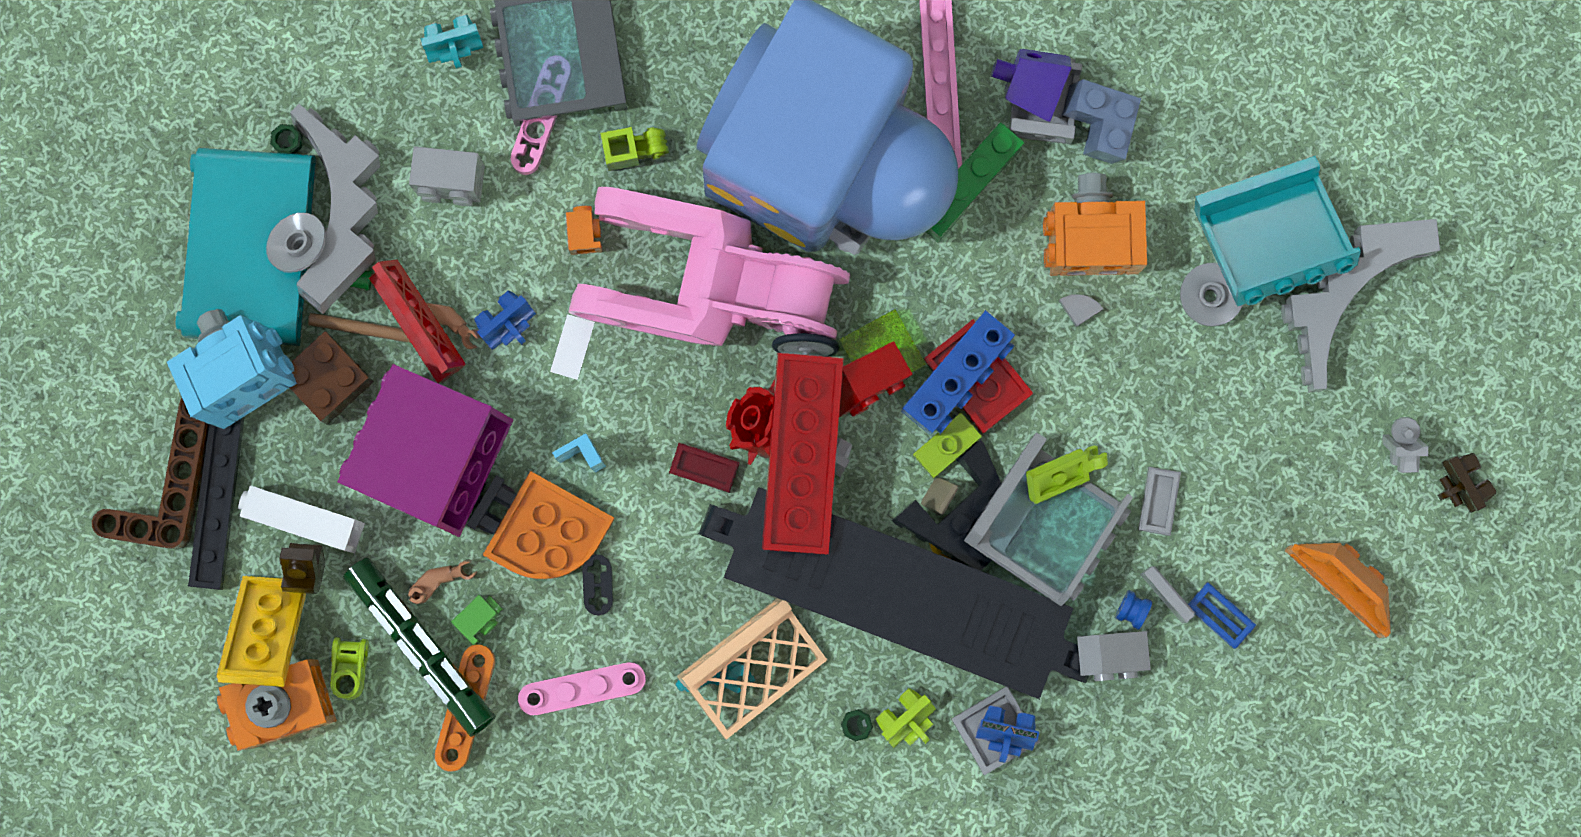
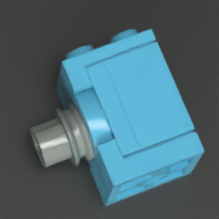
[167,309,297,429]

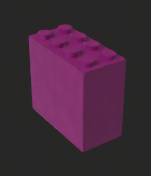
[337,364,514,537]

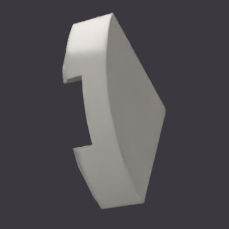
[1059,294,1103,327]

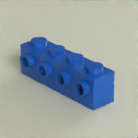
[901,310,1015,436]

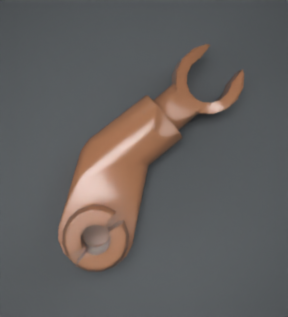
[426,303,481,349]
[408,559,477,604]

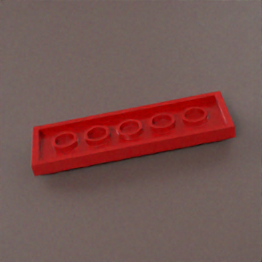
[762,353,843,554]

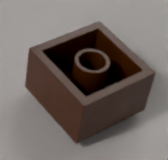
[289,331,374,425]

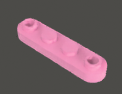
[518,662,646,715]

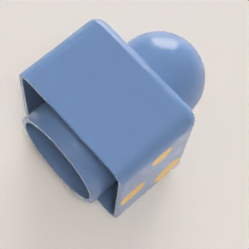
[696,0,958,252]

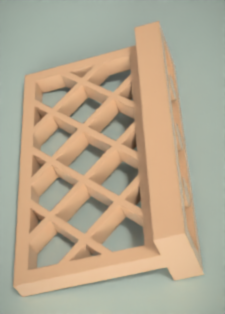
[677,598,827,740]

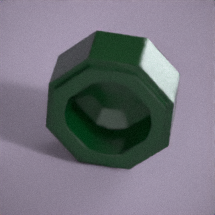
[270,124,303,154]
[841,709,873,742]

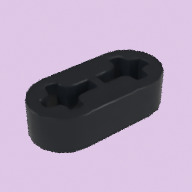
[582,554,614,616]

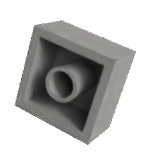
[409,146,485,206]

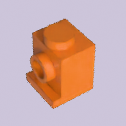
[566,206,603,255]

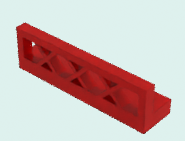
[369,259,466,384]

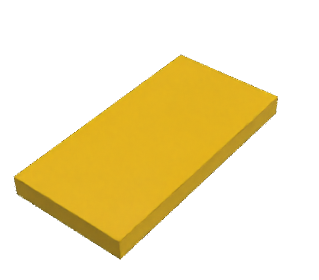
[217,576,306,687]

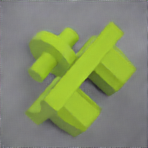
[876,688,936,748]

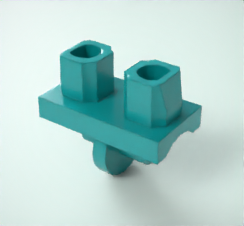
[420,15,484,69]

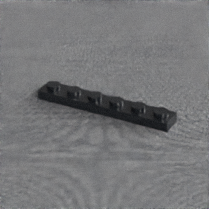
[188,416,245,590]

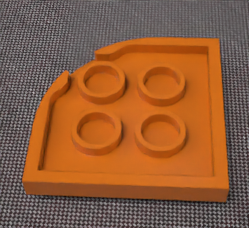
[483,471,615,579]

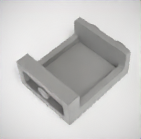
[1009,58,1083,145]

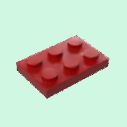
[923,319,1034,434]

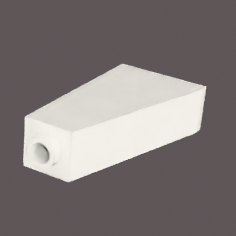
[238,486,365,554]

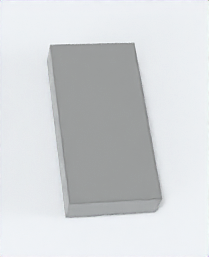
[1138,467,1181,536]
[1140,566,1195,623]

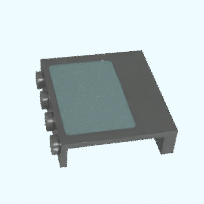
[490,0,628,127]

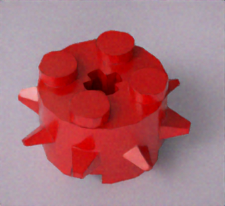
[726,380,775,465]

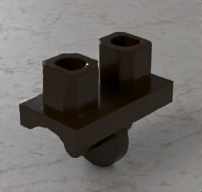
[1437,453,1497,513]

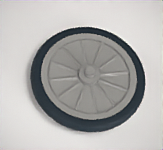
[772,333,840,357]

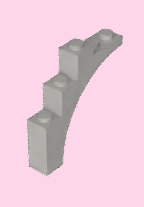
[290,104,380,314]
[1281,219,1440,393]

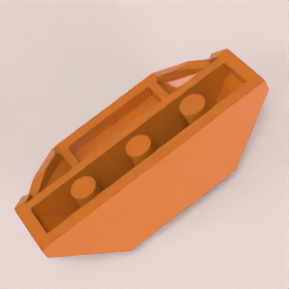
[1284,543,1391,638]

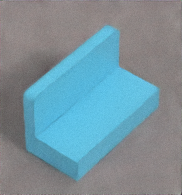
[552,434,606,473]

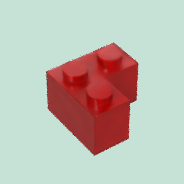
[839,341,913,418]

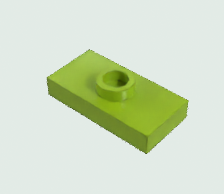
[913,413,982,479]

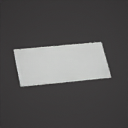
[550,314,595,380]

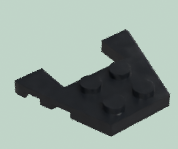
[892,440,1023,571]

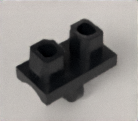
[467,475,517,535]

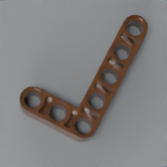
[92,398,209,549]

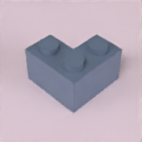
[1062,79,1141,164]

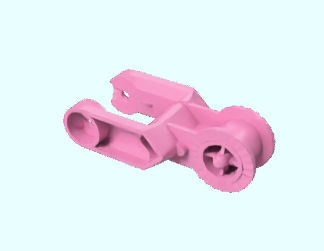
[568,187,850,346]

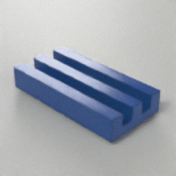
[1188,582,1256,649]

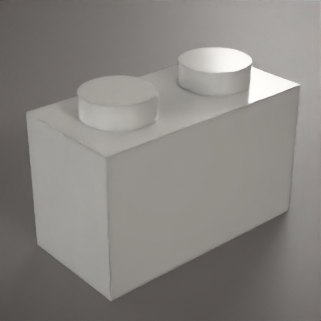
[1077,631,1151,681]

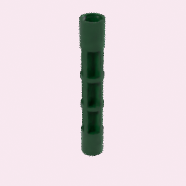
[343,558,496,737]

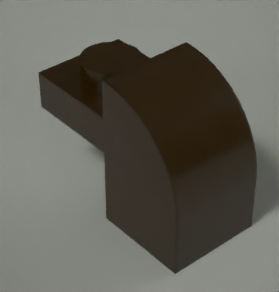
[279,543,325,594]

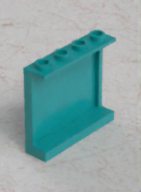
[1194,156,1361,307]

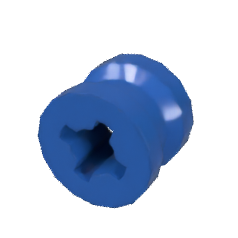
[1115,590,1152,630]

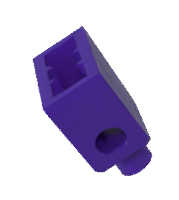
[991,49,1071,122]

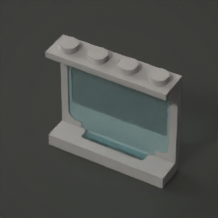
[964,432,1133,606]

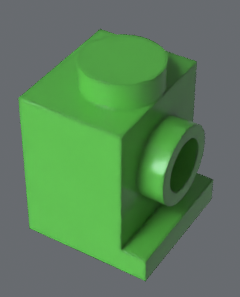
[451,595,503,645]

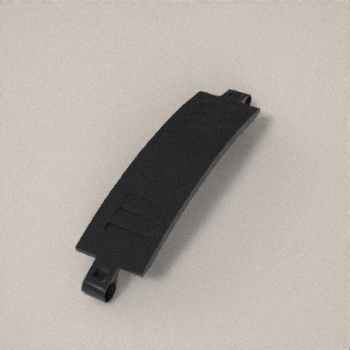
[698,487,1089,700]

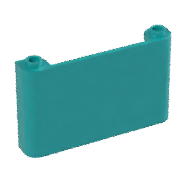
[176,148,316,346]

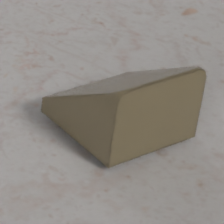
[921,478,958,516]

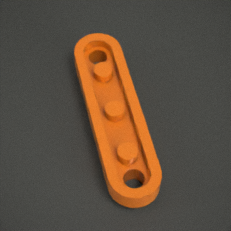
[435,645,496,772]

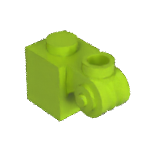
[600,127,669,171]

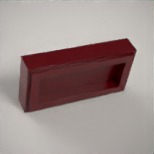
[669,443,740,493]

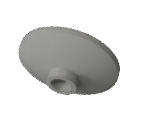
[266,213,326,273]
[1180,263,1242,327]

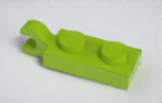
[1026,445,1108,504]

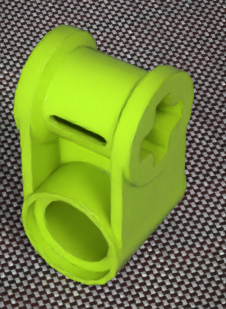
[330,637,369,700]

